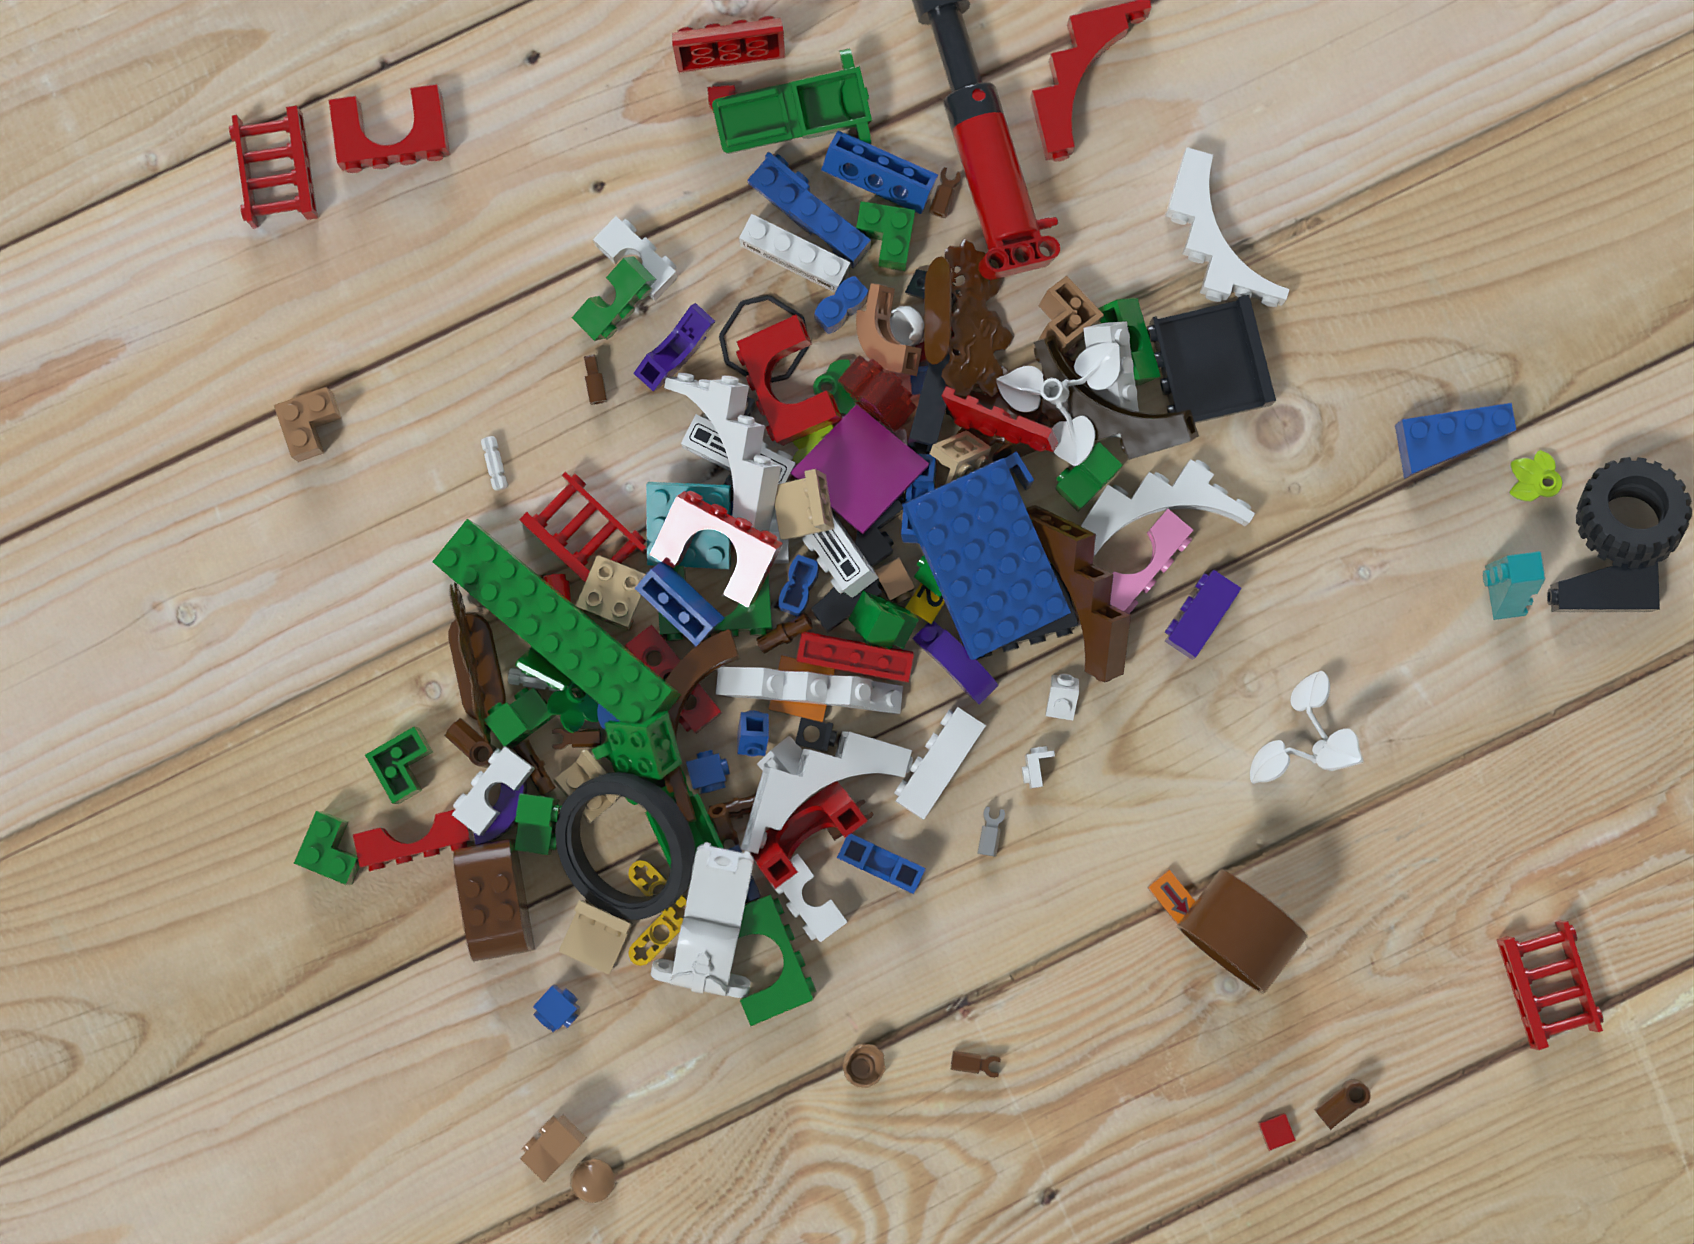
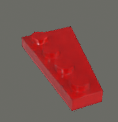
[941,386,1058,452]

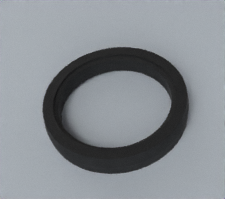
[556,772,696,920]

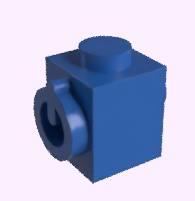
[737,710,769,757]
[686,750,730,794]
[533,984,579,1032]

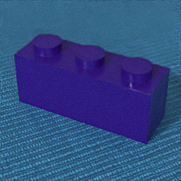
[1164,570,1242,660]

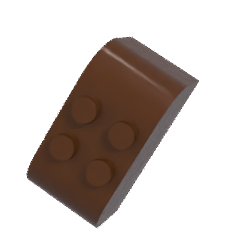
[453,839,535,962]

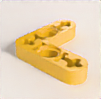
[628,860,687,966]

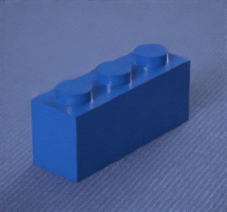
[635,562,725,646]

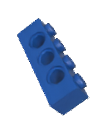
[821,130,938,214]

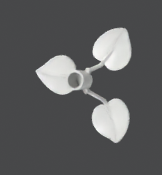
[996,342,1121,466]
[1250,671,1363,784]

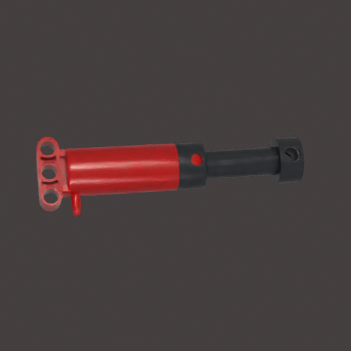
[912,0,1060,280]

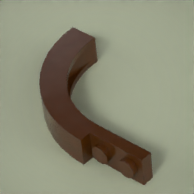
[664,629,740,824]

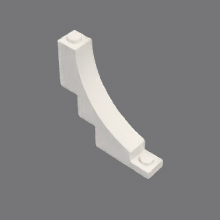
[741,731,913,854]

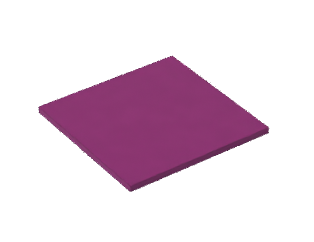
[790,404,929,534]

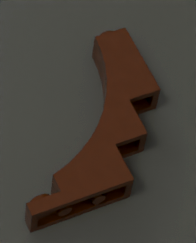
[1026,505,1131,682]

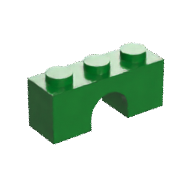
[572,256,657,341]
[1098,298,1161,386]

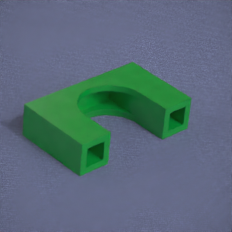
[658,566,772,641]
[738,894,817,1027]

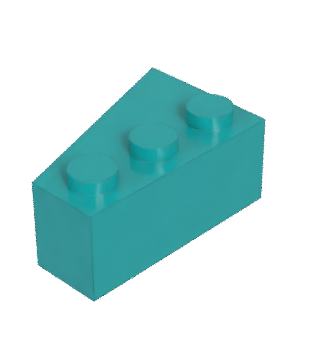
[1483,551,1545,620]

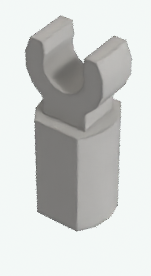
[977,807,1005,857]

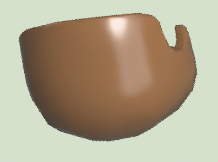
[843,1044,886,1088]
[570,1159,615,1203]

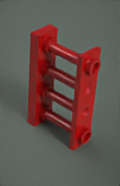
[229,105,318,229]
[519,472,647,583]
[796,632,914,682]
[1496,920,1604,1050]

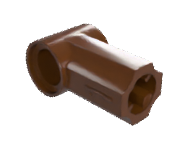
[444,718,497,768]
[1314,1079,1371,1130]

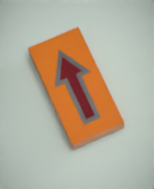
[1147,870,1196,925]

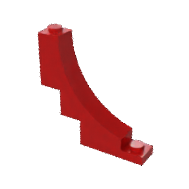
[1030,0,1152,162]

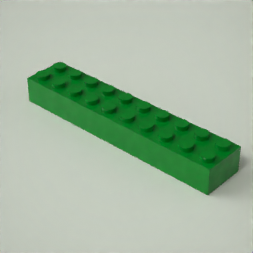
[432,519,681,724]

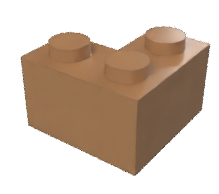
[1038,276,1104,355]
[274,387,342,462]
[520,1114,587,1182]

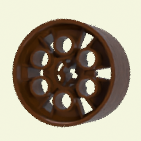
[1177,869,1308,994]

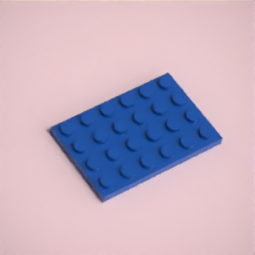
[902,458,1071,660]

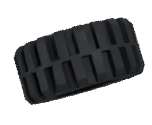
[1576,457,1692,568]

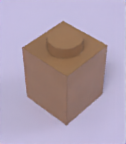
[875,558,915,604]

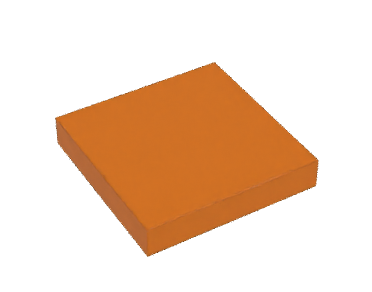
[769,655,835,722]

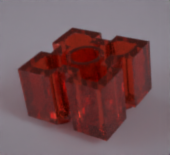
[838,355,917,433]

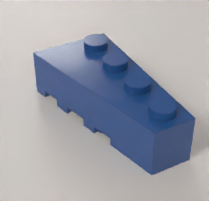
[1395,403,1516,479]

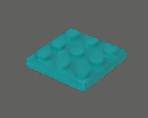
[646,482,731,569]

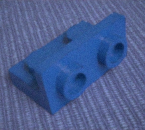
[747,152,810,217]

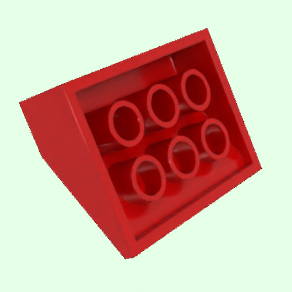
[672,16,785,73]

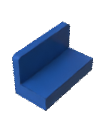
[1005,451,1034,491]

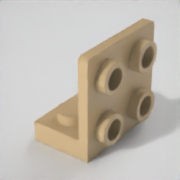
[930,430,992,484]
[774,469,835,540]
[576,556,646,631]
[554,749,619,823]
[559,900,633,974]

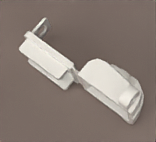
[651,843,754,998]

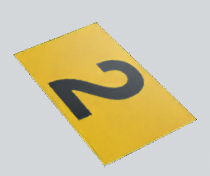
[905,583,945,624]

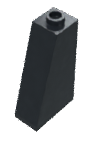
[907,353,959,454]
[1547,560,1660,612]

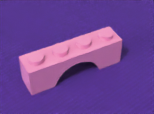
[1110,509,1193,614]

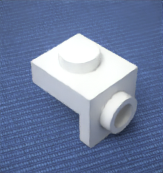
[1046,674,1079,721]
[1022,746,1055,789]

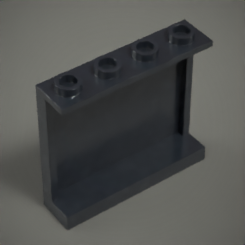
[1147,295,1276,423]

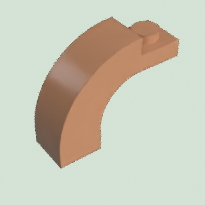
[856,284,921,376]

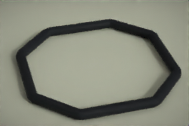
[719,295,809,383]

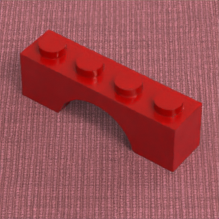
[352,809,474,871]

